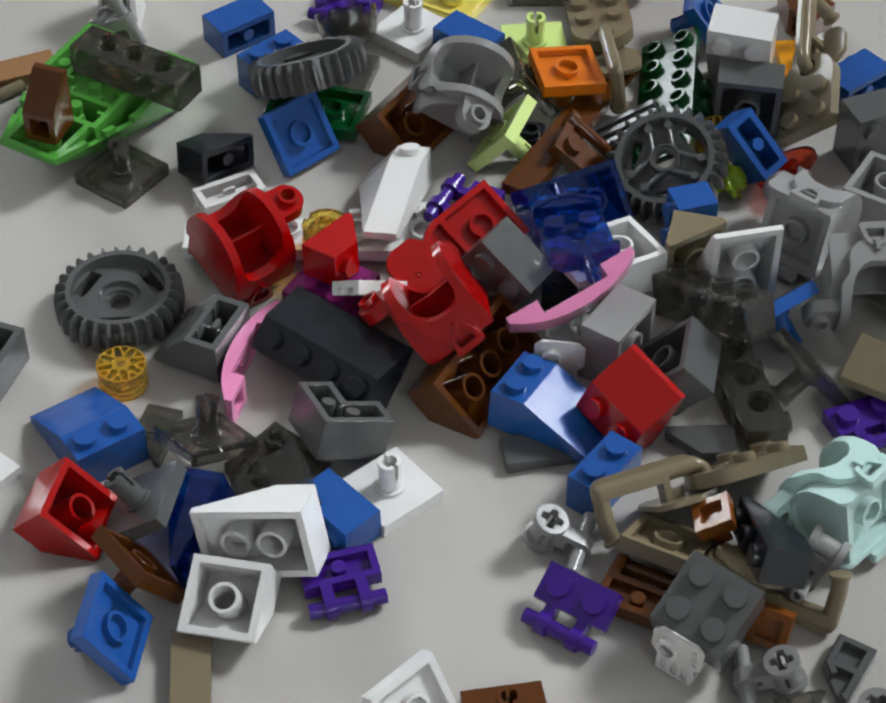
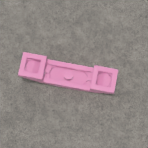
[506,246,635,333]
[221,300,281,426]

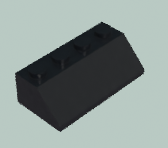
[251,286,414,409]

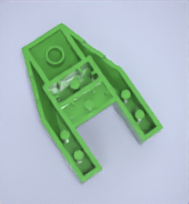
[0,23,197,166]

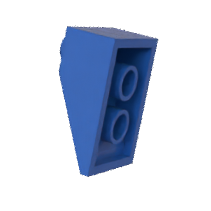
[487,351,605,462]
[30,387,149,482]

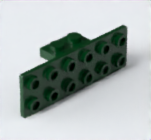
[631,25,715,170]

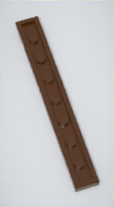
[501,70,640,202]

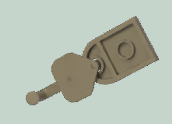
[564,0,642,114]
[777,0,847,148]
[590,440,808,548]
[617,512,853,635]

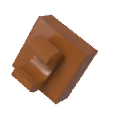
[691,491,738,544]
[745,601,798,649]

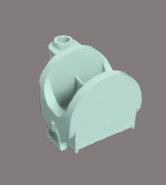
[762,435,886,570]

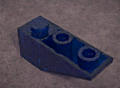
[168,467,235,589]

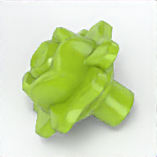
[715,163,747,199]

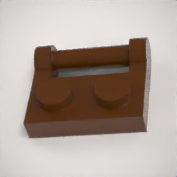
[547,109,612,194]
[601,552,675,630]

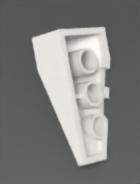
[359,142,432,241]

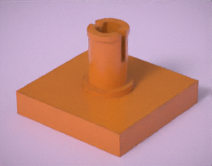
[528,45,607,108]

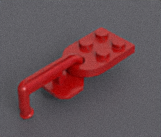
[360,180,530,326]

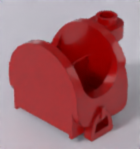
[186,185,304,309]
[358,241,494,365]

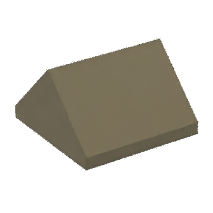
[660,210,727,297]
[838,333,886,402]

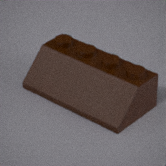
[355,74,454,157]
[406,293,541,439]

